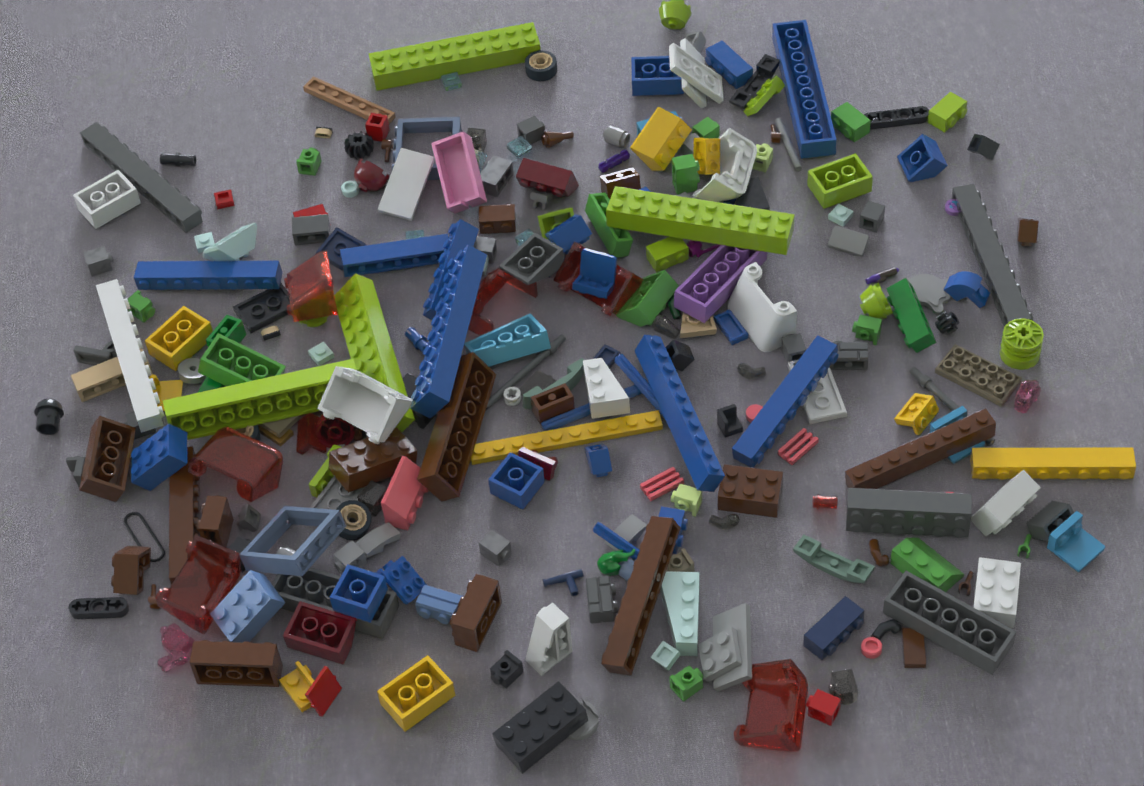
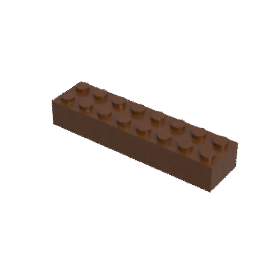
[417,352,497,502]

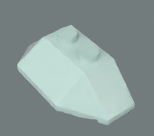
[202,223,257,261]

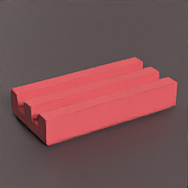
[778,428,819,465]
[640,467,684,501]

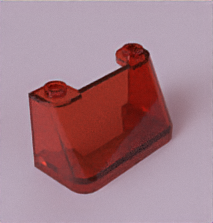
[553,241,644,316]
[284,250,338,322]
[188,427,283,502]
[155,535,241,634]
[734,659,808,752]

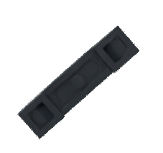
[729,54,780,109]

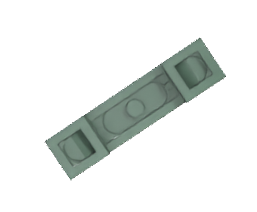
[523,358,584,409]
[793,534,875,583]

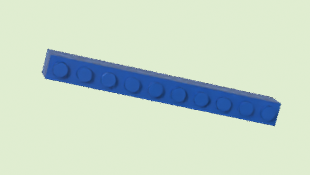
[634,335,725,492]

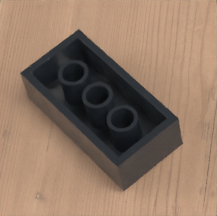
[492,681,589,774]

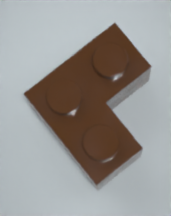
[111,546,151,595]

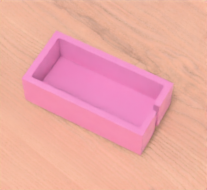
[431,131,487,213]

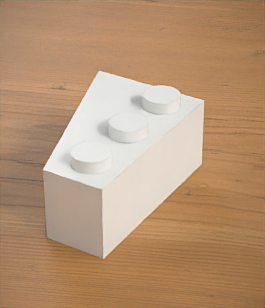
[583,358,630,419]
[525,602,573,676]

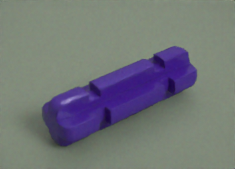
[598,150,630,173]

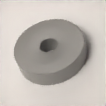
[178,358,206,384]

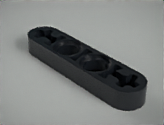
[864,106,929,130]

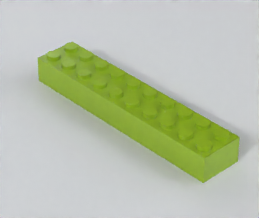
[368,22,541,91]
[606,186,795,255]
[333,274,415,432]
[163,359,357,440]

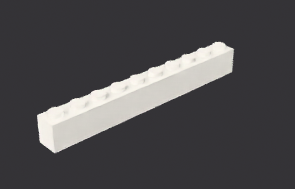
[96,279,165,433]

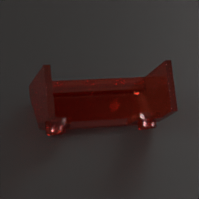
[468,268,538,336]

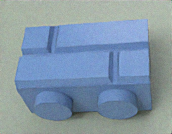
[415,585,463,624]

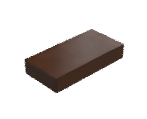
[902,628,926,668]

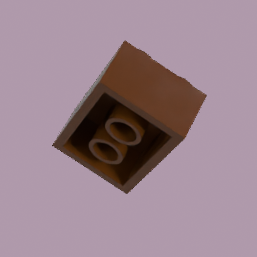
[718,464,783,518]
[450,574,502,652]

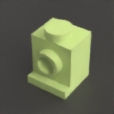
[752,143,773,172]
[671,484,702,517]

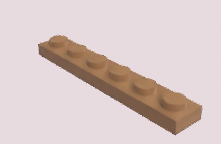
[303,76,396,124]

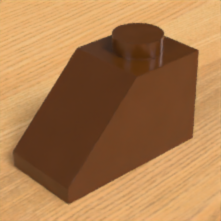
[1017,218,1039,246]

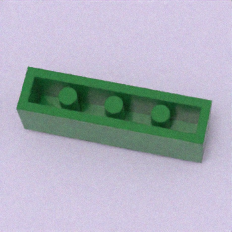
[886,278,937,353]

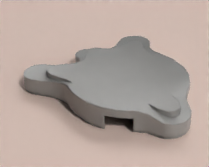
[907,274,950,315]

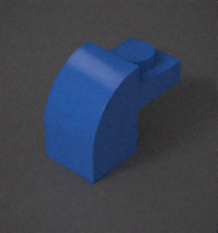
[944,271,991,308]

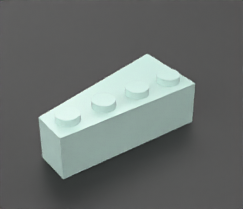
[660,571,700,656]

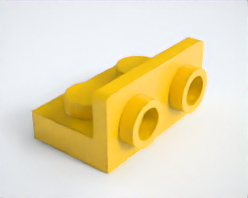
[693,138,720,175]
[894,393,939,435]
[279,661,315,713]

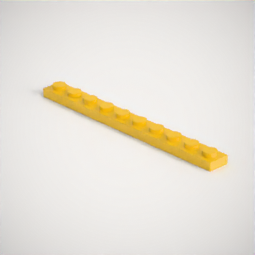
[471,410,663,465]

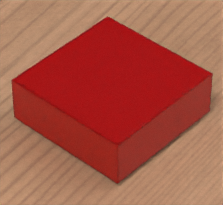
[214,189,235,210]

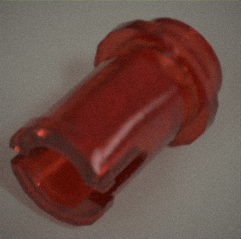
[812,494,838,510]

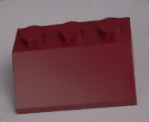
[516,158,579,197]
[283,601,357,665]

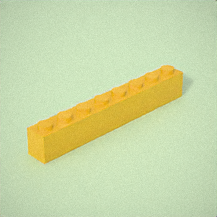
[970,447,1136,480]

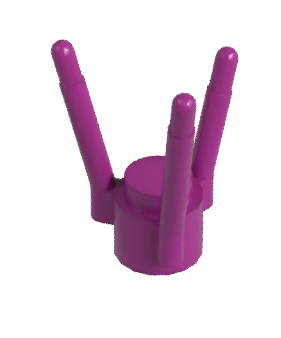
[686,240,720,258]

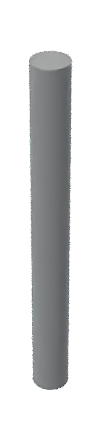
[775,118,802,171]

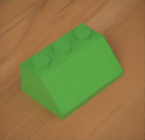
[616,270,679,327]
[890,538,964,592]

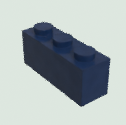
[803,596,865,660]

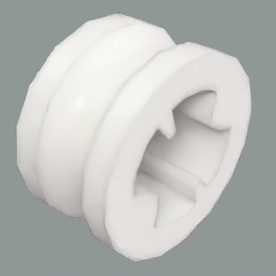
[503,387,521,406]

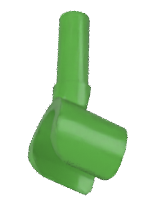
[1017,534,1031,558]

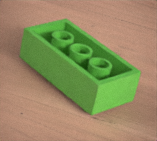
[198,333,286,386]

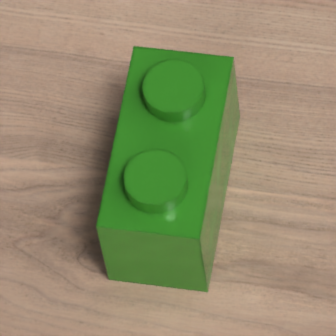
[831,102,871,142]
[672,154,700,195]

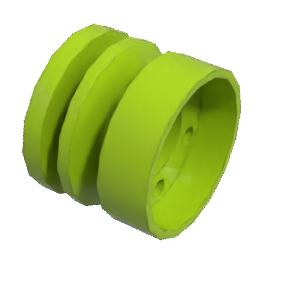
[1000,318,1044,370]

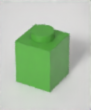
[692,117,720,138]

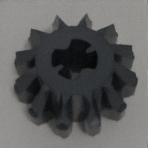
[344,131,374,160]

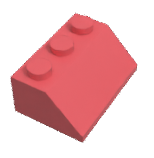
[381,456,428,531]

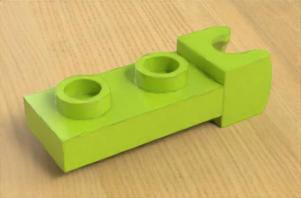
[743,76,785,116]
[309,445,341,498]

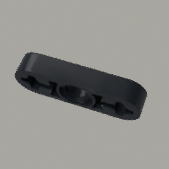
[68,597,129,619]

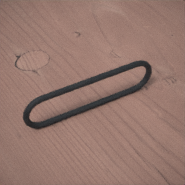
[123,512,165,562]

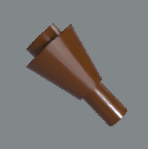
[541,131,574,148]

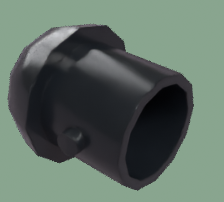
[34,399,64,435]

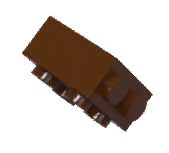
[197,495,234,552]

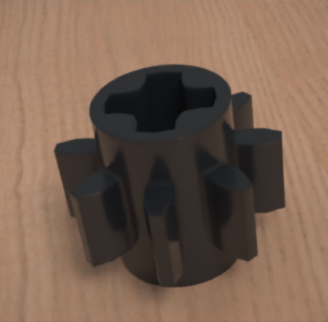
[935,310,959,335]

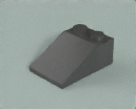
[499,233,564,285]

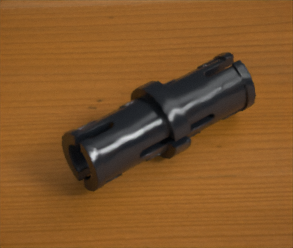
[160,153,197,167]

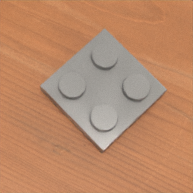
[698,626,742,682]

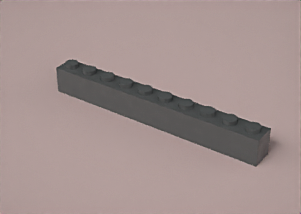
[80,122,203,233]
[952,184,1033,326]

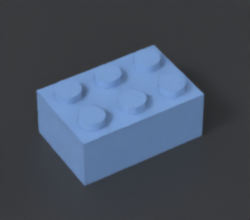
[210,570,285,643]

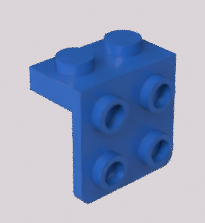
[572,248,617,298]
[375,556,427,605]

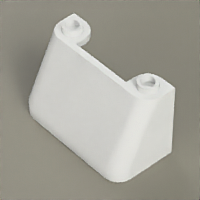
[692,128,757,202]
[728,262,797,352]
[317,366,413,444]

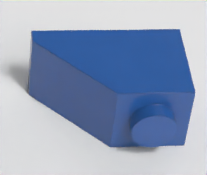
[584,443,612,477]

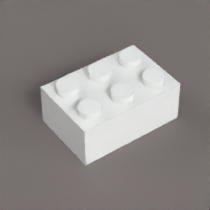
[73,170,141,229]
[971,470,1041,537]
[973,557,1021,628]

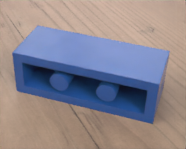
[705,40,753,89]

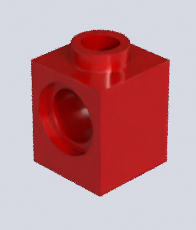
[806,689,841,726]

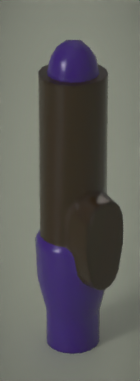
[865,267,899,285]

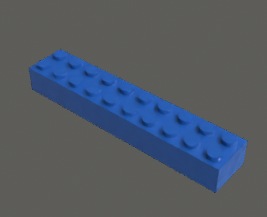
[772,20,837,159]
[411,245,487,418]

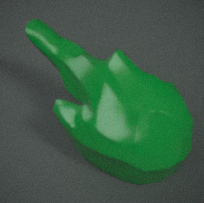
[597,549,635,576]

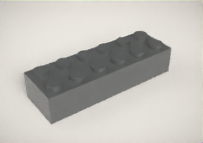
[846,488,972,538]
[272,567,399,639]
[883,571,1017,675]

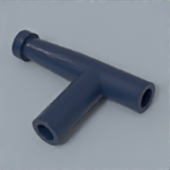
[542,569,584,596]

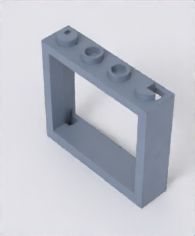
[392,117,462,180]
[239,506,346,576]

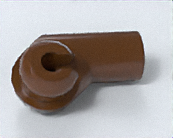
[869,539,889,567]

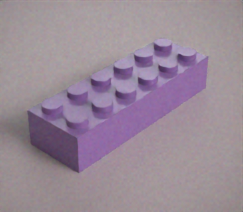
[674,245,767,323]

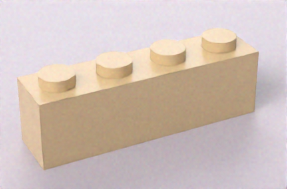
[71,349,153,402]

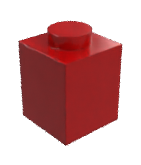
[365,112,390,142]

